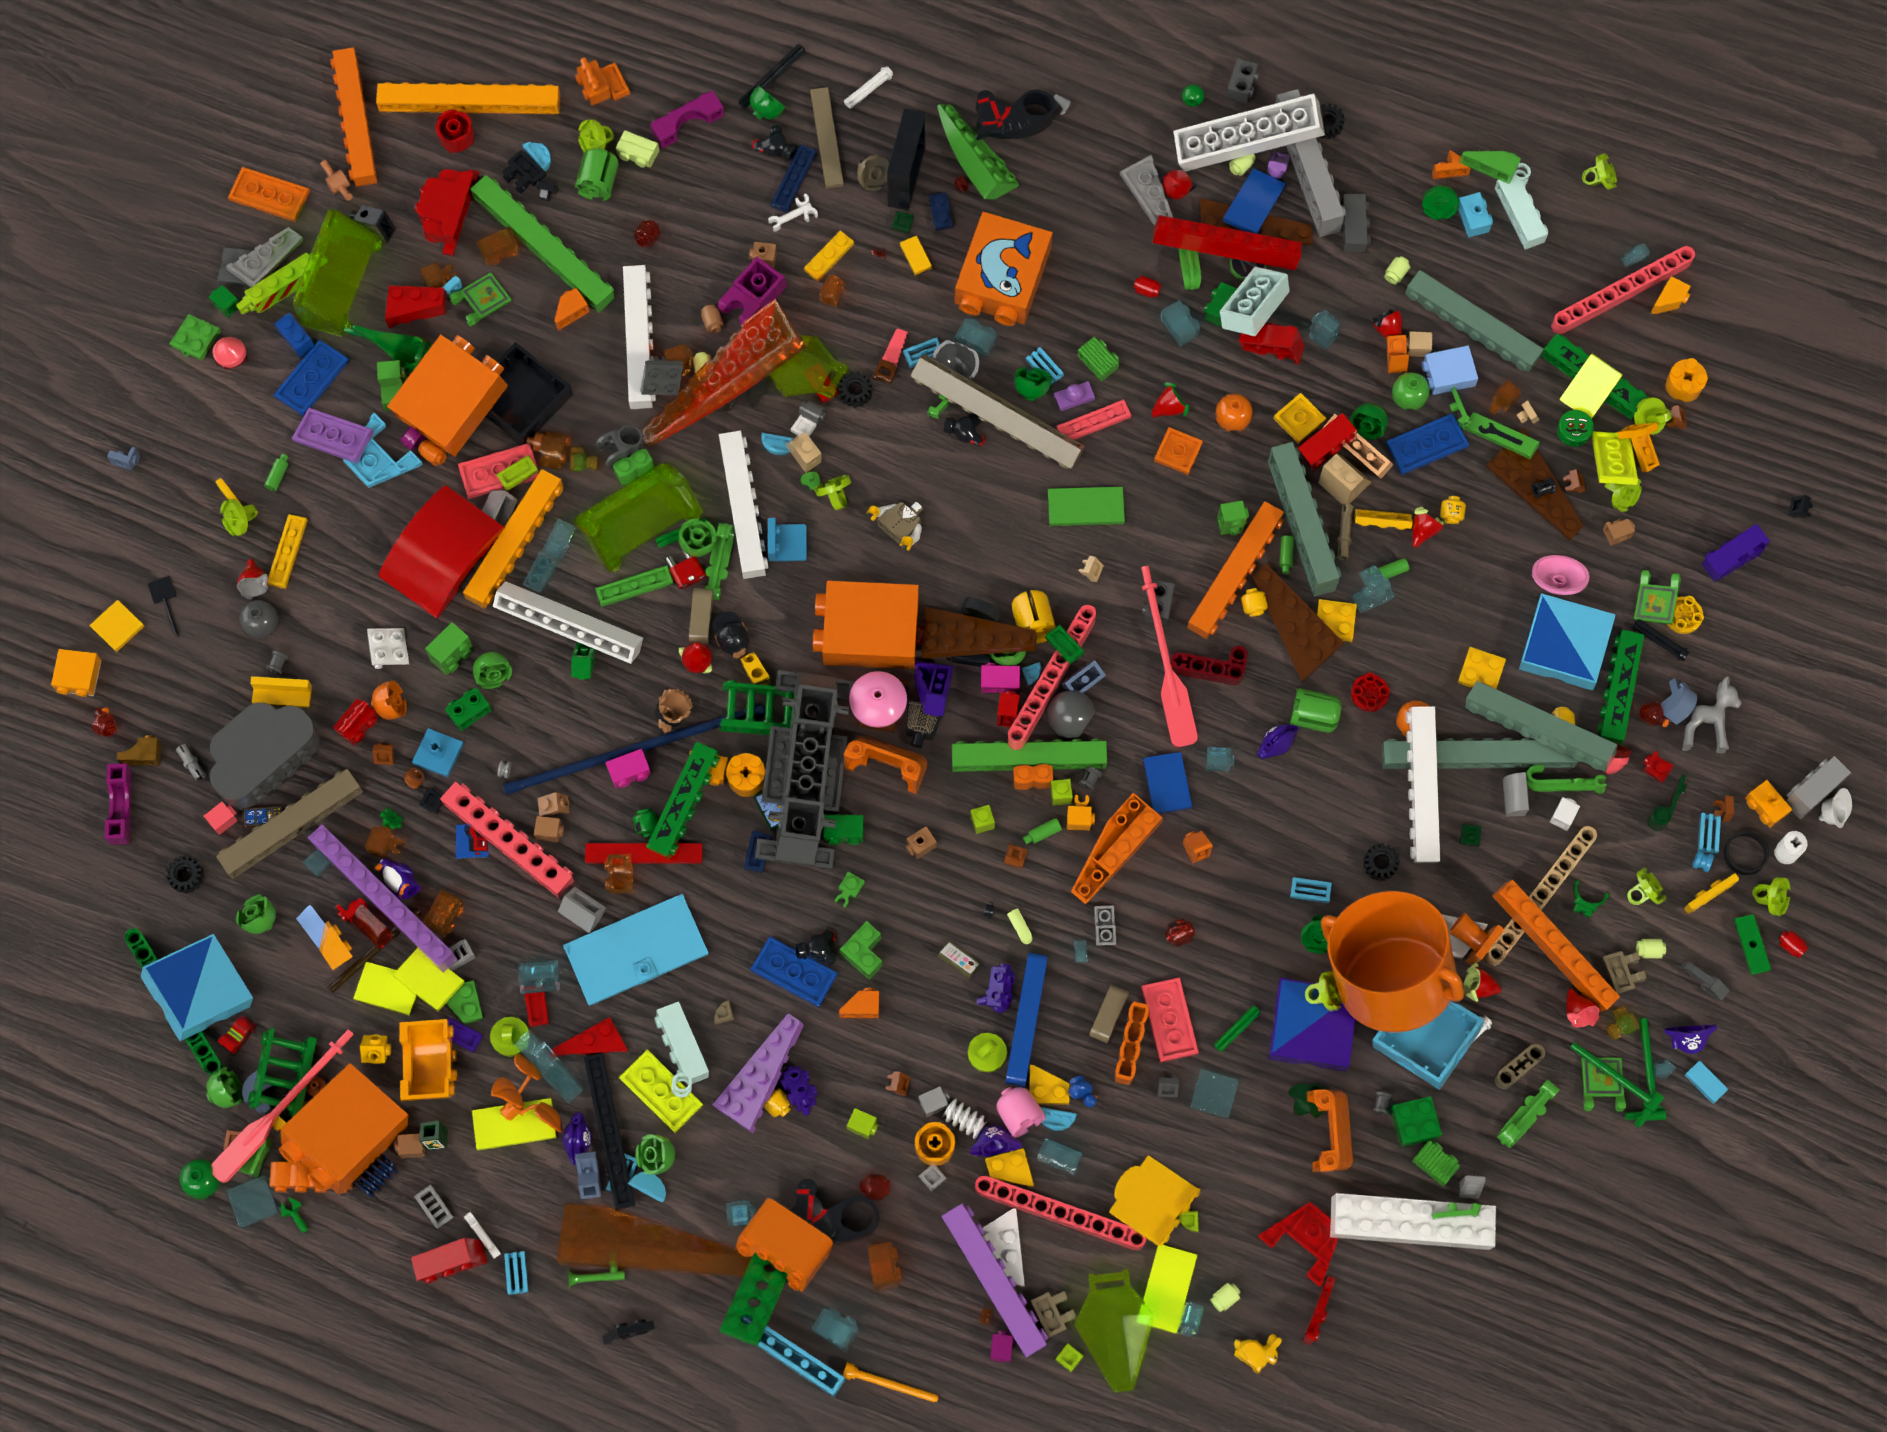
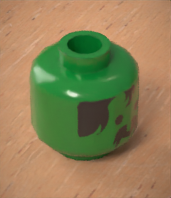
[633,808,659,838]

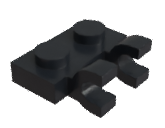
[502,150,547,194]

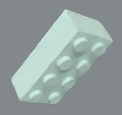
[1220,267,1290,336]

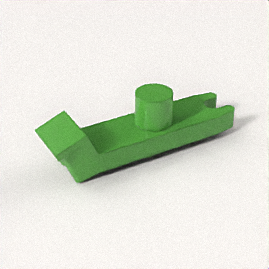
[1449,387,1471,430]
[928,394,951,419]
[1432,1203,1482,1220]

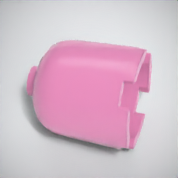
[997,1087,1046,1138]

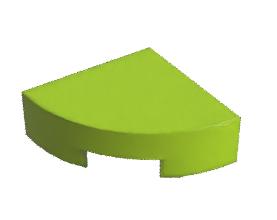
[1178,1211,1199,1232]

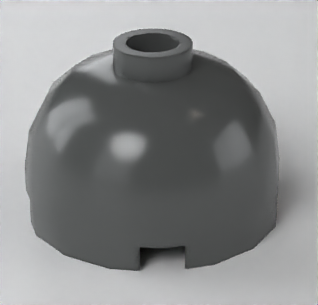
[239,600,279,639]

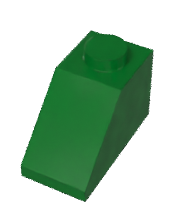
[571,642,596,680]

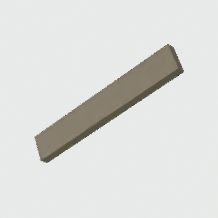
[810,87,844,189]

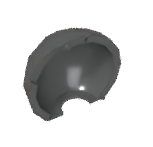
[932,340,979,380]
[1047,690,1096,739]

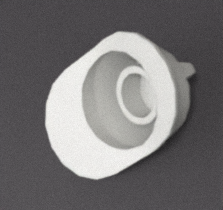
[1819,788,1852,828]

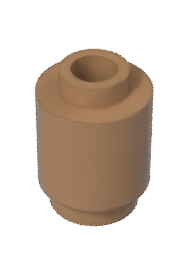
[701,305,724,334]

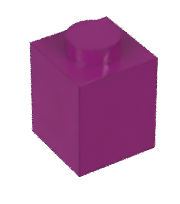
[990,1331,1013,1363]

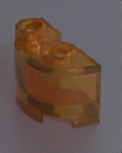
[539,431,571,470]
[604,854,634,894]

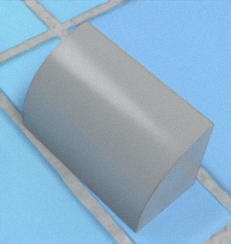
[482,490,518,527]
[1503,772,1529,817]
[558,886,606,933]

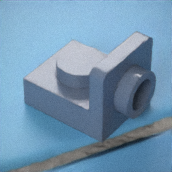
[107,447,140,471]

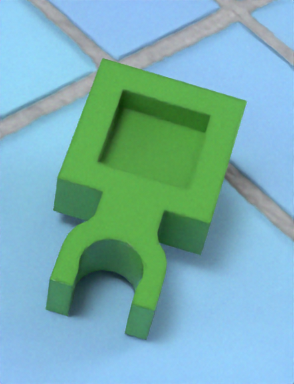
[834,872,865,909]

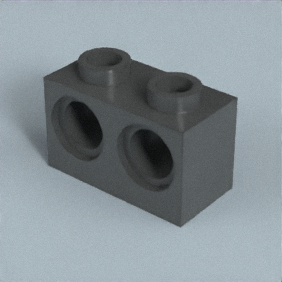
[1226,58,1260,103]
[1142,580,1174,625]

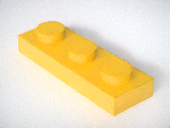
[804,230,854,282]
[1354,509,1413,530]

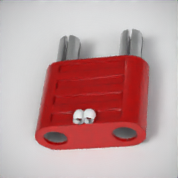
[666,551,706,590]

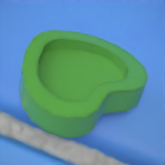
[801,472,820,491]

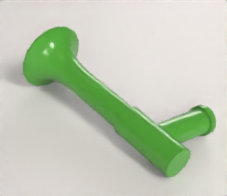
[568,1253,625,1290]

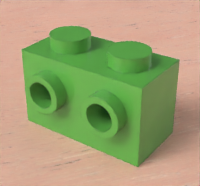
[1217,501,1249,535]

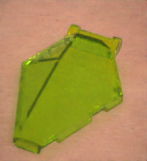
[749,330,849,398]
[1074,1269,1155,1393]

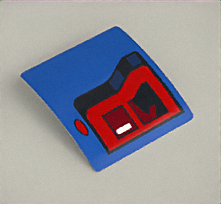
[456,824,489,859]

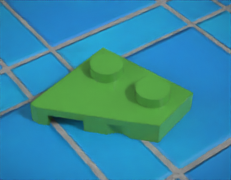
[446,980,484,1024]

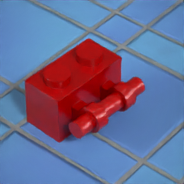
[333,698,378,746]

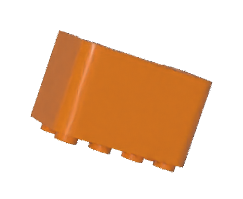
[736,1198,833,1293]

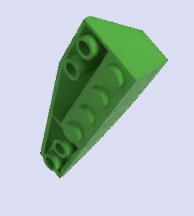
[937,104,1019,199]

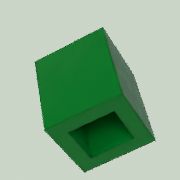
[209,285,239,319]

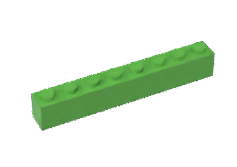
[952,739,1107,772]

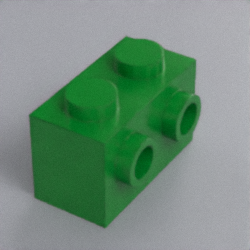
[445,687,492,732]

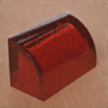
[353,904,394,950]

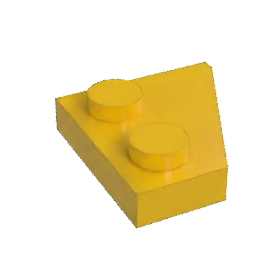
[1029,1065,1069,1105]
[985,1148,1034,1187]

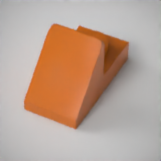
[1432,150,1471,180]
[1386,335,1409,373]

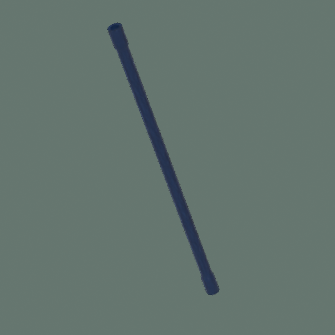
[503,703,764,795]

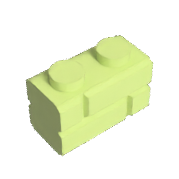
[616,131,659,168]

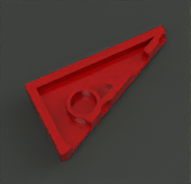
[549,1017,628,1056]
[1302,1276,1335,1345]

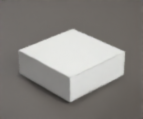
[791,415,817,436]

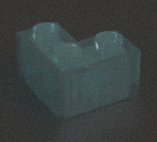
[811,1308,859,1353]

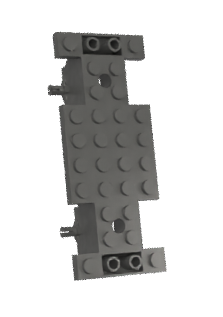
[754,670,854,870]

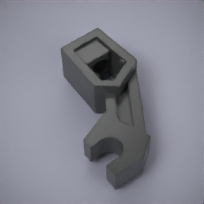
[1679,961,1730,1001]

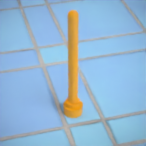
[843,1362,938,1402]

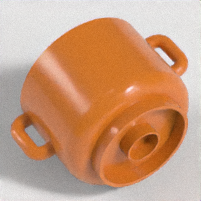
[1321,891,1464,1033]

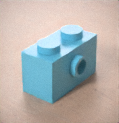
[1458,192,1493,238]

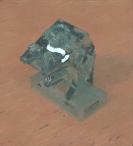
[1352,565,1395,614]

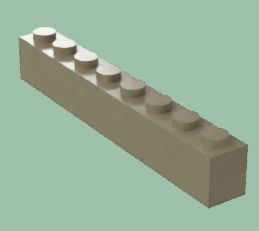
[216,769,363,879]

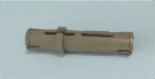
[1336,504,1354,560]

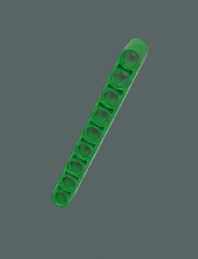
[124,928,224,1076]

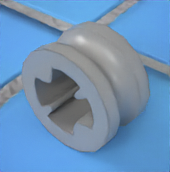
[498,760,511,779]

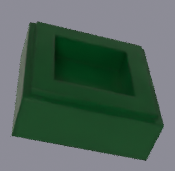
[892,211,914,234]

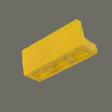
[250,676,312,708]

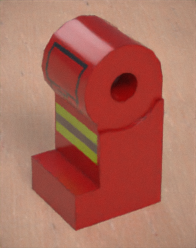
[218,1015,256,1055]

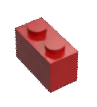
[996,691,1020,728]

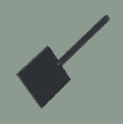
[148,576,179,637]

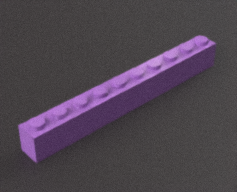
[308,825,457,973]

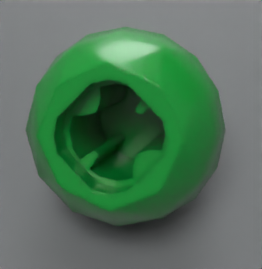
[1182,84,1204,107]

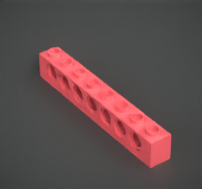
[440,782,574,898]

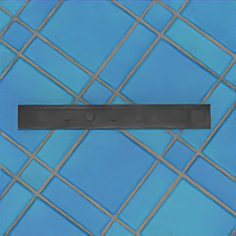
[584,1053,636,1211]

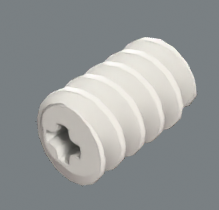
[1774,831,1807,864]
[942,1098,987,1139]

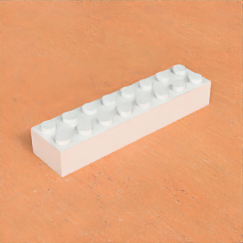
[1173,94,1325,172]
[1330,1193,1496,1250]

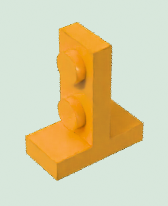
[1617,422,1660,472]

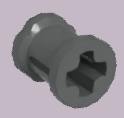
[265,651,289,675]
[1078,766,1102,792]
[1372,1092,1393,1116]

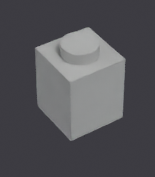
[918,1087,950,1118]

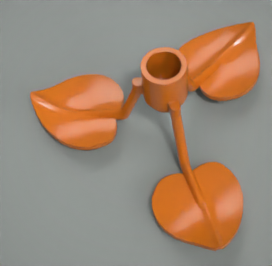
[491,1053,562,1133]

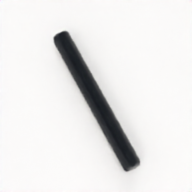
[738,44,805,109]

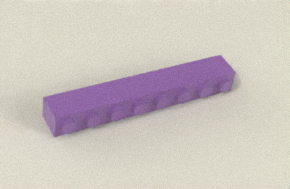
[942,1203,1049,1357]

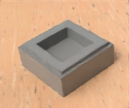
[918,1165,947,1192]

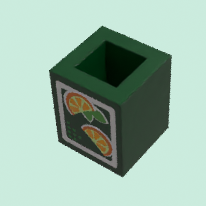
[419,1121,448,1150]

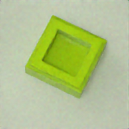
[1055,1343,1084,1372]

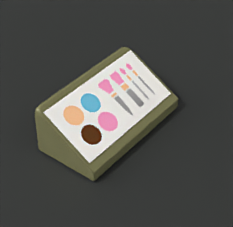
[938,941,981,979]

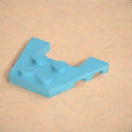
[343,413,423,488]

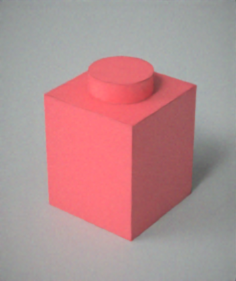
[204,802,237,835]

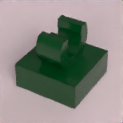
[1460,824,1481,847]

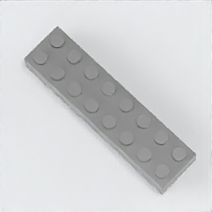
[1275,89,1346,237]

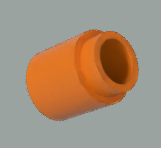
[418,440,446,466]

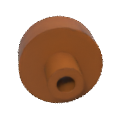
[527,432,544,452]
[306,1077,326,1097]

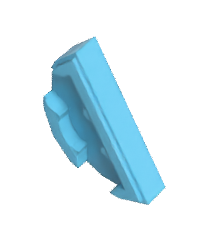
[522,142,551,171]
[762,433,793,455]
[1041,1107,1077,1131]
[628,1172,666,1203]

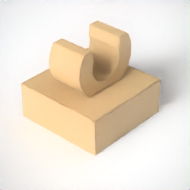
[1517,401,1539,424]
[1078,556,1104,582]

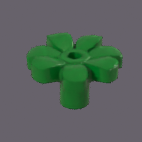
[380,807,403,830]

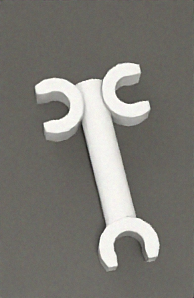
[768,194,818,231]
[464,1212,501,1258]

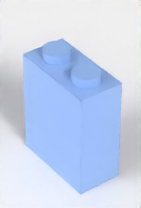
[1422,346,1478,395]

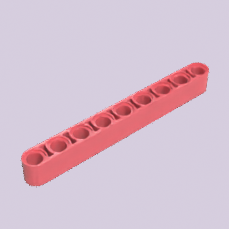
[1551,246,1695,334]
[1008,605,1096,750]
[975,1176,1146,1250]

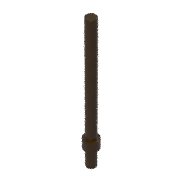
[327,908,421,993]

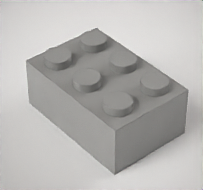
[1786,756,1851,820]

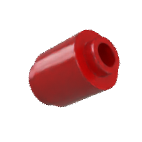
[1133,275,1162,299]
[1778,930,1809,958]

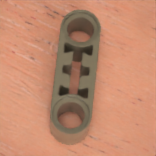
[689,588,714,644]
[1089,984,1129,1043]
[1494,1044,1545,1090]

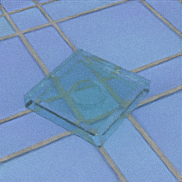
[1190,1069,1239,1119]
[227,1175,278,1229]

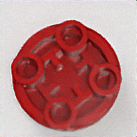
[1350,673,1390,712]

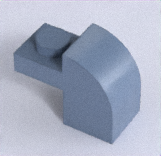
[1661,677,1697,725]
[242,1071,275,1115]
[575,1152,601,1199]

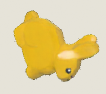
[1234,1334,1282,1374]

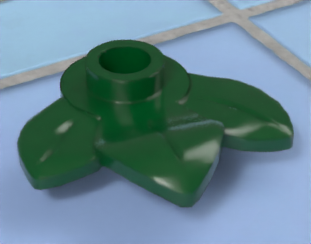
[1288,1083,1325,1119]

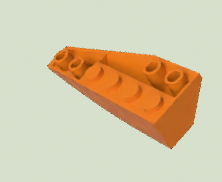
[1071,793,1163,905]

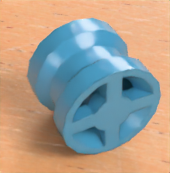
[1692,850,1714,873]

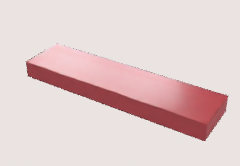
[1056,399,1131,440]

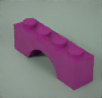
[650,90,725,149]
[105,763,132,845]

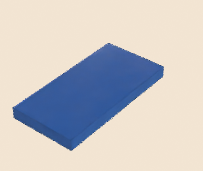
[1223,168,1286,234]
[274,339,349,417]
[1385,413,1469,475]
[750,936,838,1008]

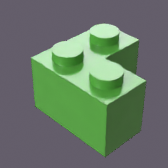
[377,360,408,411]
[840,921,883,980]

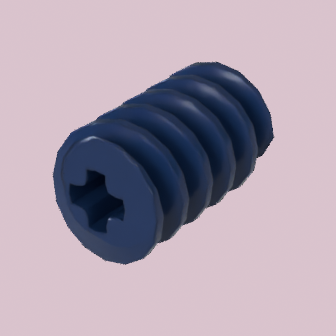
[353,1153,398,1198]

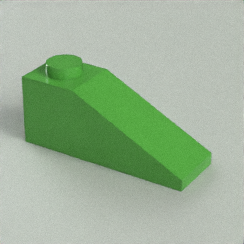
[1459,151,1521,184]

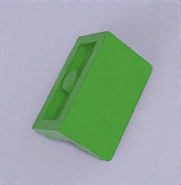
[238,1136,273,1178]

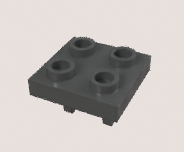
[640,356,683,395]

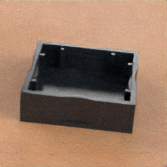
[887,108,926,211]
[485,342,573,445]

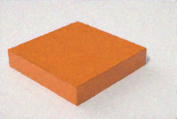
[1154,427,1203,475]

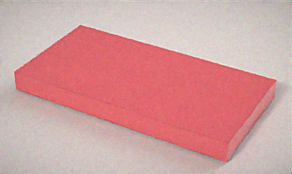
[458,444,539,499]
[1141,977,1199,1062]

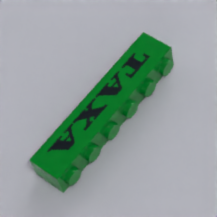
[1541,333,1648,420]
[1596,630,1644,746]
[646,742,720,859]

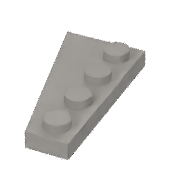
[1120,155,1173,226]
[226,227,303,287]

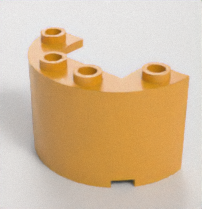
[399,1019,457,1101]

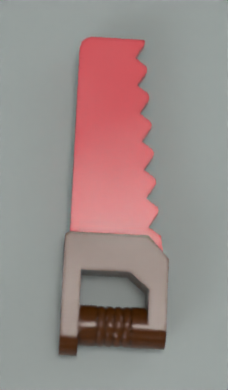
[872,329,908,384]

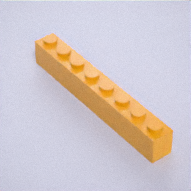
[463,469,563,609]

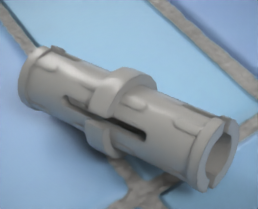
[175,744,207,782]

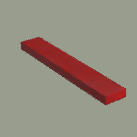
[585,843,702,864]

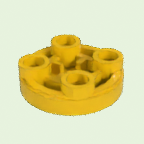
[1667,596,1704,634]

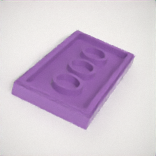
[292,408,374,464]

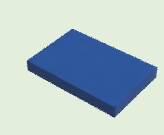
[1143,752,1192,814]

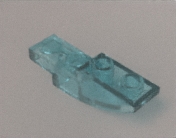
[523,519,576,593]
[515,1029,583,1103]

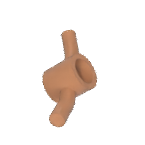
[320,160,352,201]

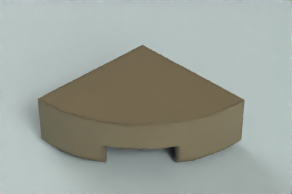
[714,1000,734,1025]

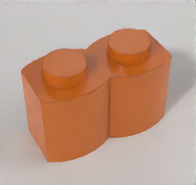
[1013,764,1053,790]

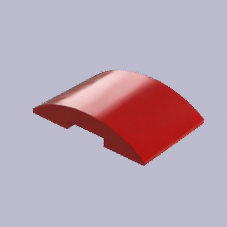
[378,485,505,619]

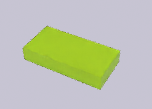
[496,455,539,491]

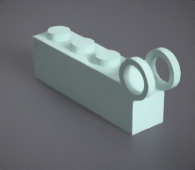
[1495,163,1548,249]
[654,1001,709,1098]

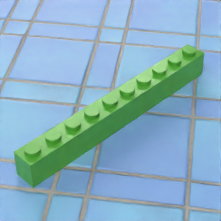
[470,175,615,313]

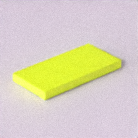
[1591,432,1638,485]
[619,1050,703,1133]
[472,1098,557,1151]
[1137,1245,1197,1334]

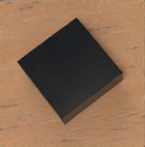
[419,788,443,814]

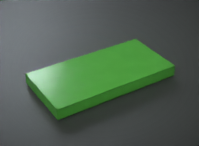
[1048,487,1125,526]

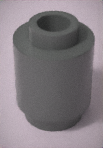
[799,400,828,424]

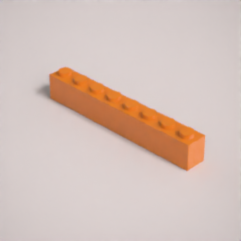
[330,47,378,187]
[1187,501,1285,639]
[1492,880,1620,1012]

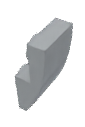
[1094,906,1116,945]

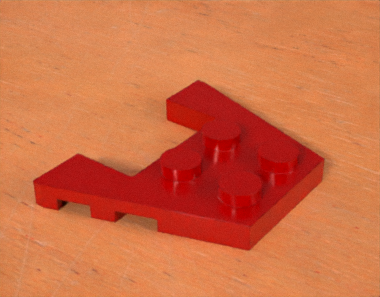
[1257,1202,1338,1288]

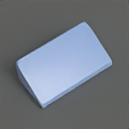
[296,905,325,948]

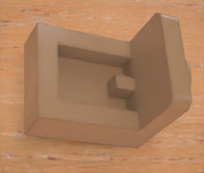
[538,792,570,817]

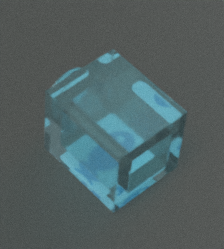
[1206,747,1234,772]
[726,1200,756,1226]

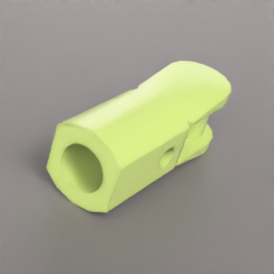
[1007,908,1032,944]

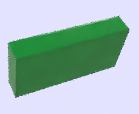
[1045,625,1084,665]

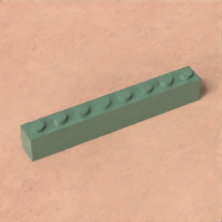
[1405,270,1544,373]
[1465,681,1617,772]

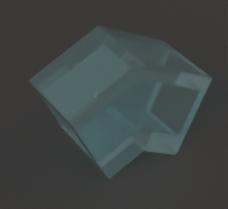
[1074,941,1088,963]
[1654,1060,1676,1079]

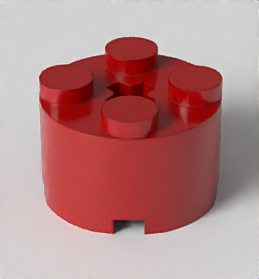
[435,109,474,153]

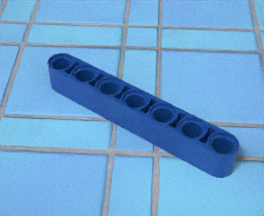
[1005,952,1048,1087]

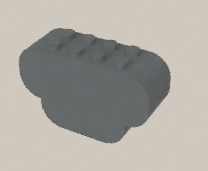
[210,703,320,811]

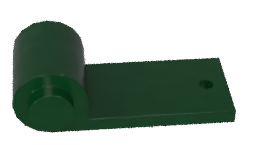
[1647,774,1687,831]

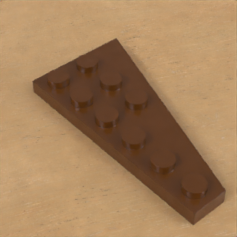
[1199,198,1313,245]
[1486,428,1583,541]
[1253,564,1344,682]
[922,607,1037,658]

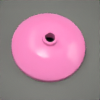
[1532,555,1589,595]
[849,671,907,728]

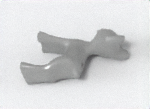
[1682,676,1742,753]

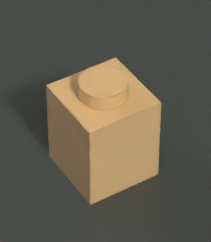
[1406,332,1432,357]

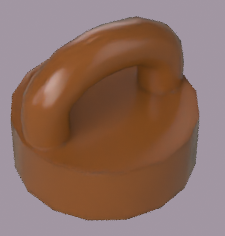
[404,767,425,789]

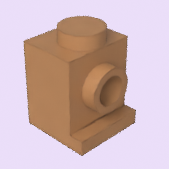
[1603,518,1635,546]

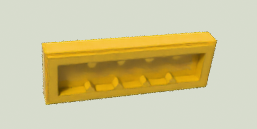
[1684,873,1739,914]

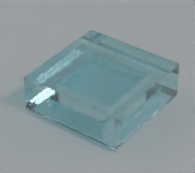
[303,849,331,877]

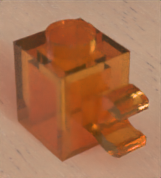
[420,262,458,288]
[819,274,845,308]
[1489,380,1522,415]
[365,826,405,858]

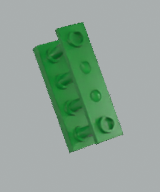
[719,680,794,735]
[248,1028,317,1118]

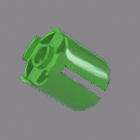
[575,148,619,201]
[1290,688,1342,733]

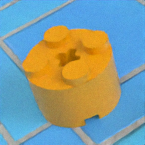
[1666,358,1708,402]
[726,753,765,797]
[915,1122,955,1166]

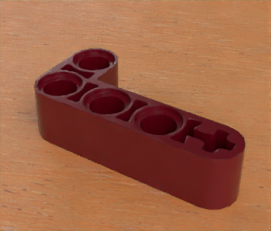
[1171,646,1248,685]

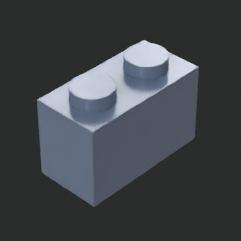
[1061,660,1106,693]

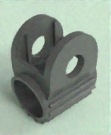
[595,424,644,469]

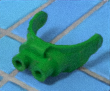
[1573,879,1609,918]

